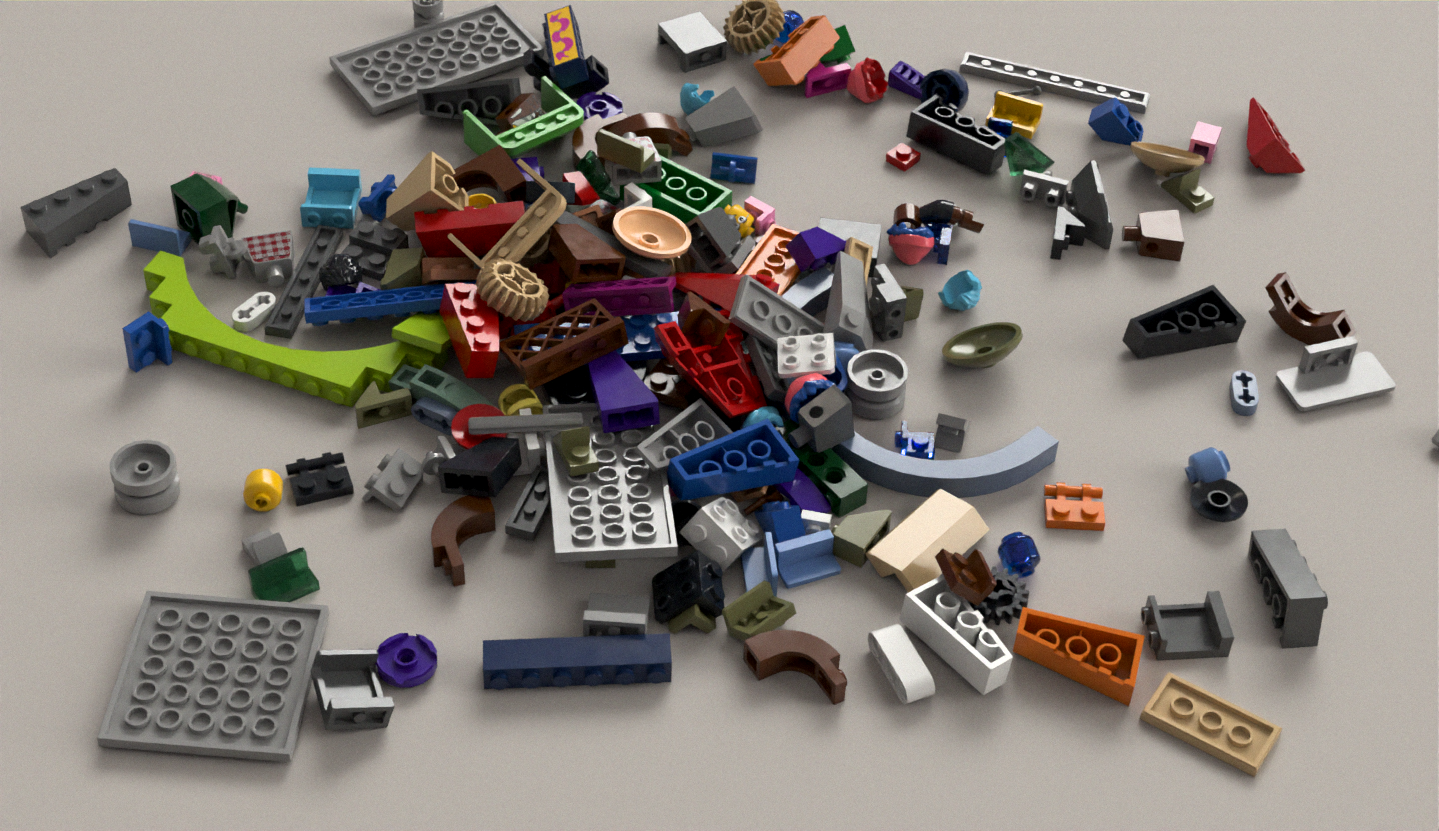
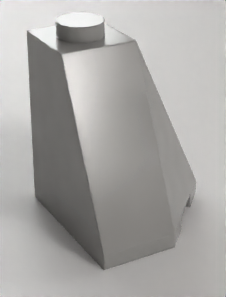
[685,86,763,147]

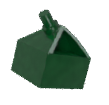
[170,173,248,245]

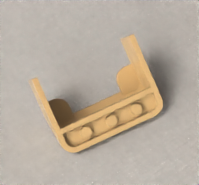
[447,159,567,268]

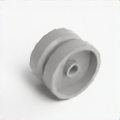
[845,349,908,419]
[110,440,180,515]

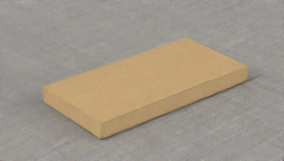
[1140,672,1282,777]

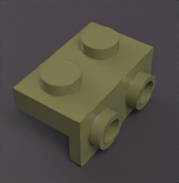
[722,580,797,641]

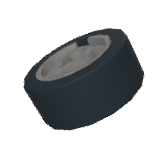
[526,181,575,204]

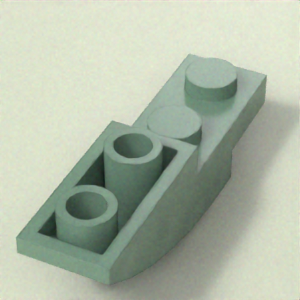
[389,364,497,412]

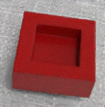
[885,142,921,172]

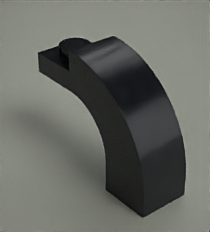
[523,48,609,99]

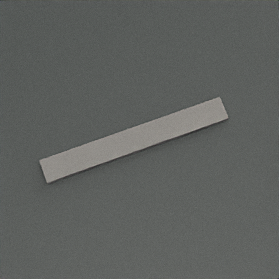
[959,52,1150,114]

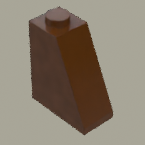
[548,224,626,283]

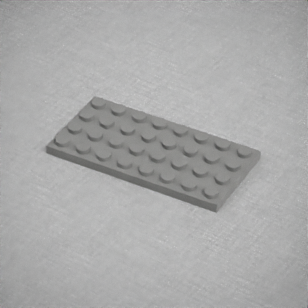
[329,1,544,116]
[543,403,678,562]

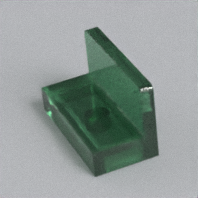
[248,547,320,602]

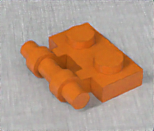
[1044,482,1105,531]

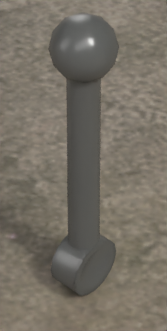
[994,86,1042,98]

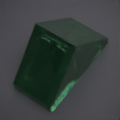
[1004,131,1055,176]

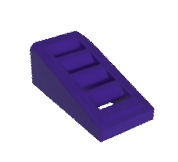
[888,60,925,100]

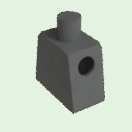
[685,207,741,269]
[788,384,855,453]

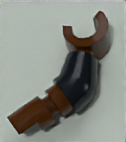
[893,200,984,234]

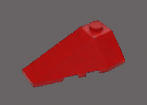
[1247,97,1305,173]
[668,272,780,313]

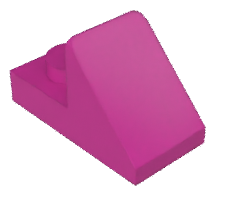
[805,62,851,98]

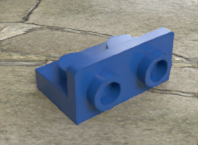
[122,311,173,373]

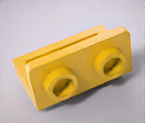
[985,91,1043,139]

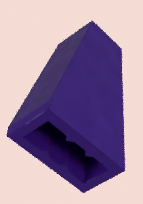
[586,350,660,433]

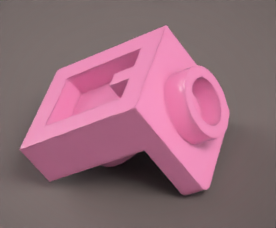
[744,196,776,236]

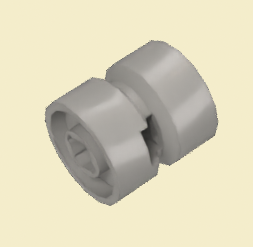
[412,0,444,28]

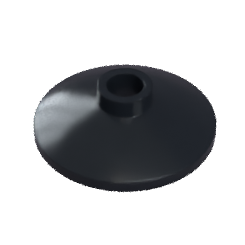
[1190,479,1248,522]

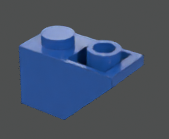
[1088,97,1144,146]
[754,501,806,546]

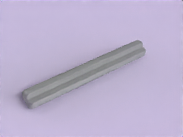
[468,413,583,435]

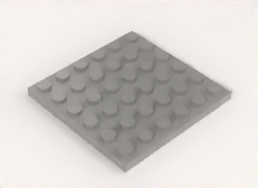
[97,591,329,762]

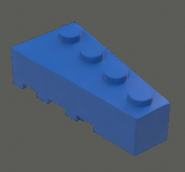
[667,418,799,500]

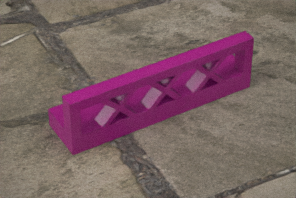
[562,276,676,316]

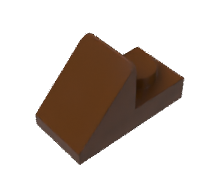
[677,292,731,347]

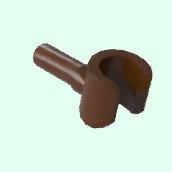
[743,485,783,516]

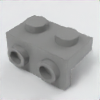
[362,448,424,513]

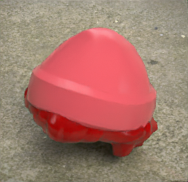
[847,57,888,103]

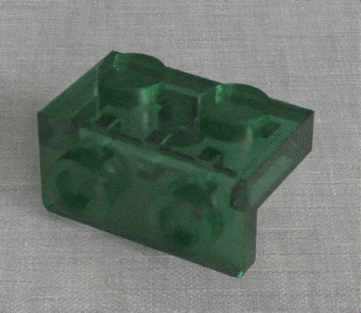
[576,150,621,205]

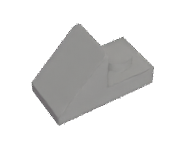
[934,413,971,453]
[242,529,296,586]

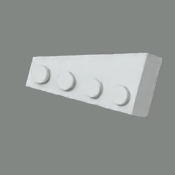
[899,575,1013,695]

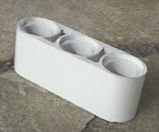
[868,624,935,704]

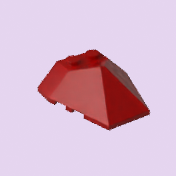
[654,309,768,418]

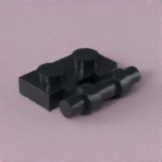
[285,452,354,507]

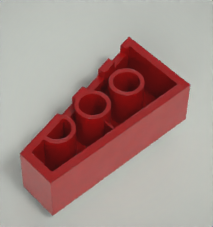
[414,201,527,258]
[439,283,499,378]

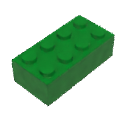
[620,155,733,224]

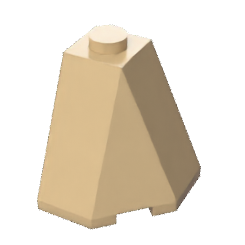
[386,151,469,231]

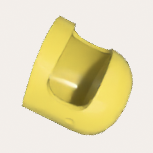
[498,384,543,416]

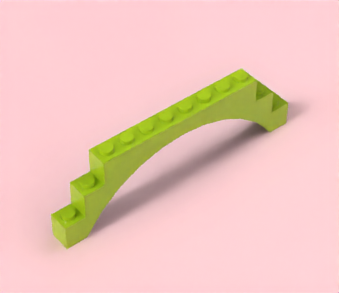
[143,251,448,407]

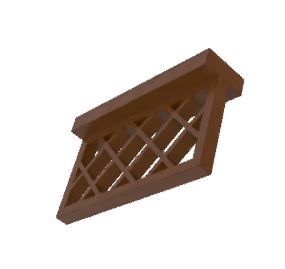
[499,298,629,390]

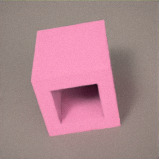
[1188,122,1222,164]

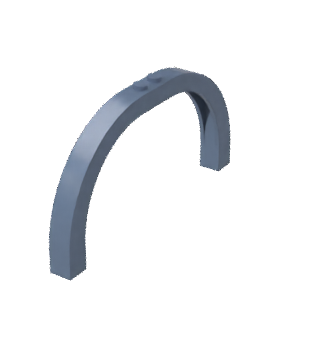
[771,267,1059,498]

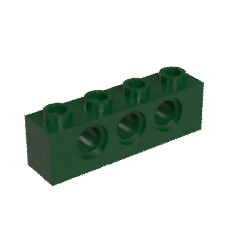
[775,419,868,518]

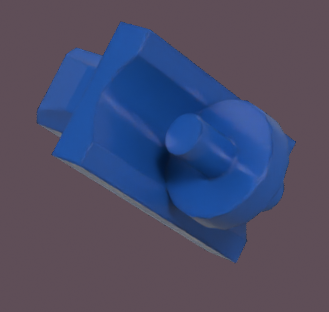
[710,152,758,184]
[358,174,397,222]

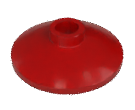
[451,404,508,450]

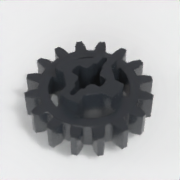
[967,566,1029,626]

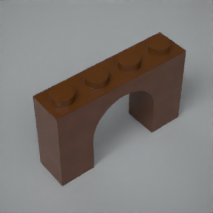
[452,145,527,202]

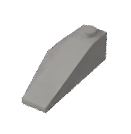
[823,251,874,352]
[634,398,733,471]

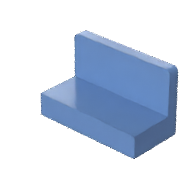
[128,219,192,257]
[774,529,841,589]
[740,532,778,597]

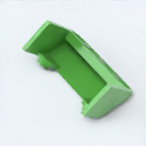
[463,76,584,159]

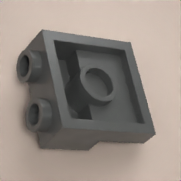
[341,220,409,281]
[869,263,907,342]

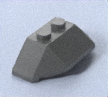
[1065,161,1113,249]

